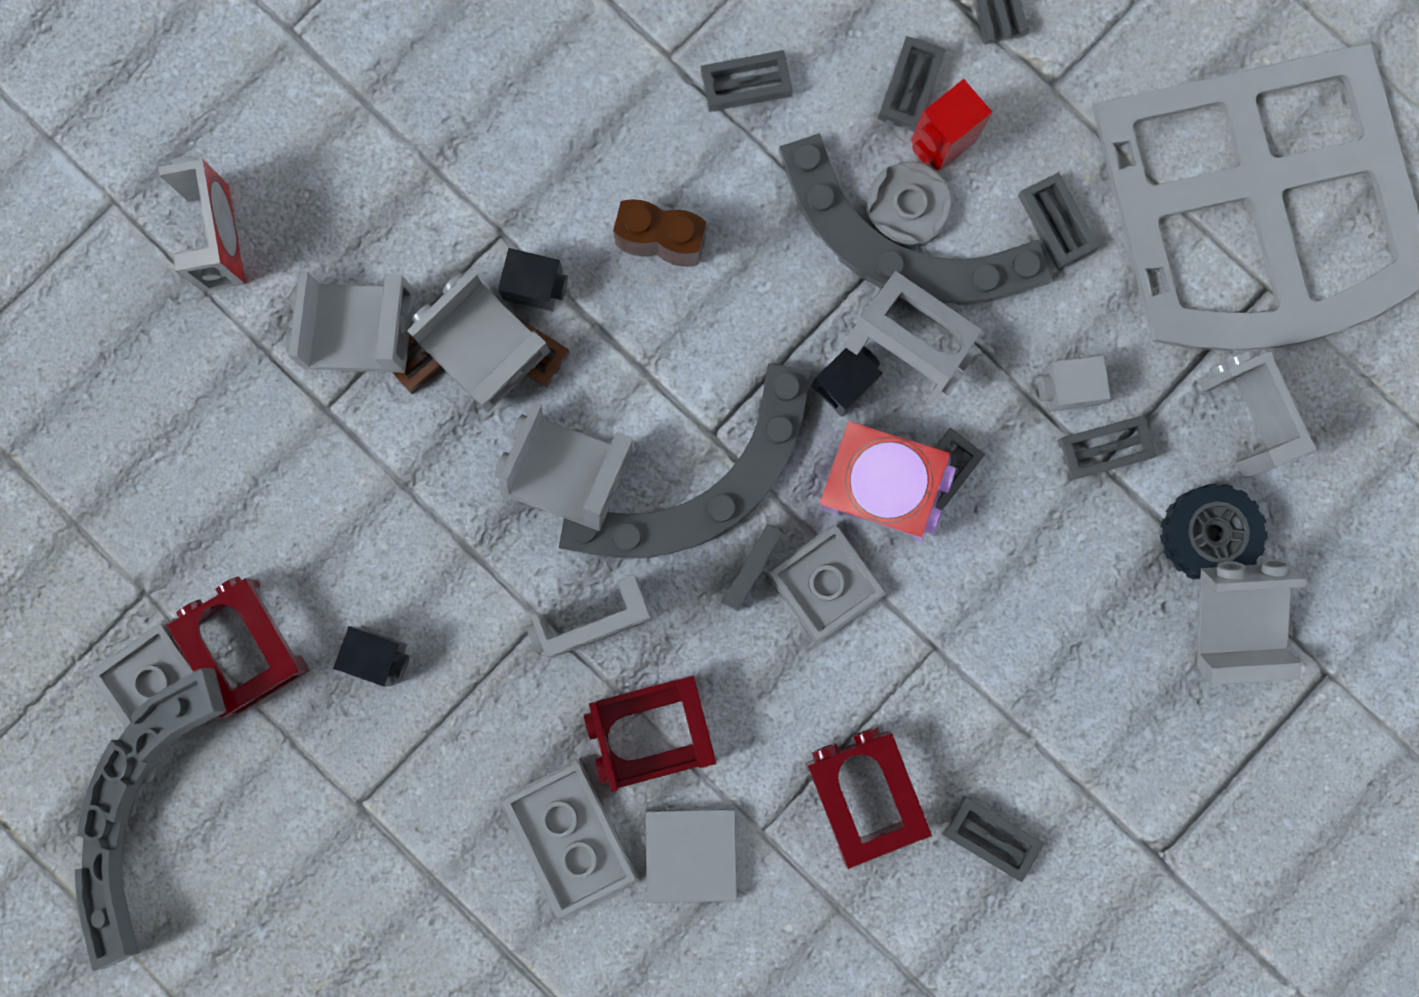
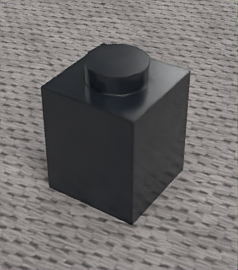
[498,248,568,312]
[811,346,883,417]
[333,626,410,687]

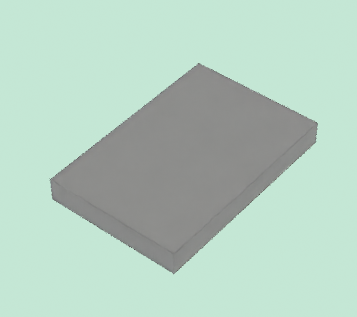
[499,758,639,922]

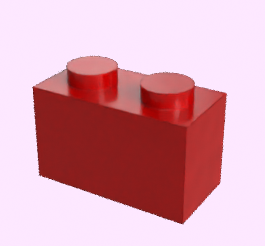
[910,79,992,172]

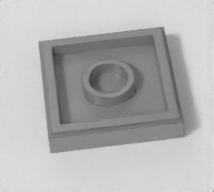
[765,522,888,645]
[88,621,193,729]
[645,808,737,903]

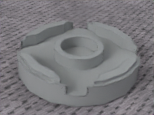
[866,160,953,248]

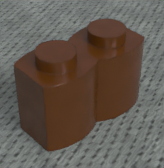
[613,199,706,267]

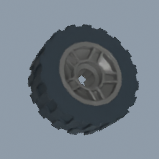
[1160,484,1268,580]

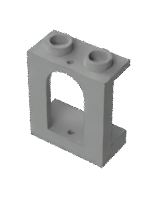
[843,271,982,405]
[526,574,652,658]

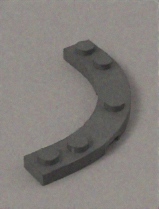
[779,133,1053,305]
[559,363,811,559]
[75,668,226,971]

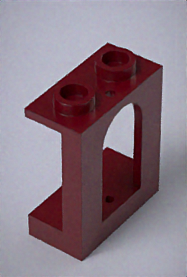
[166,576,310,719]
[583,675,717,792]
[805,727,932,869]

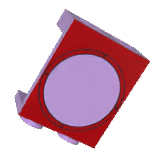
[819,421,956,543]

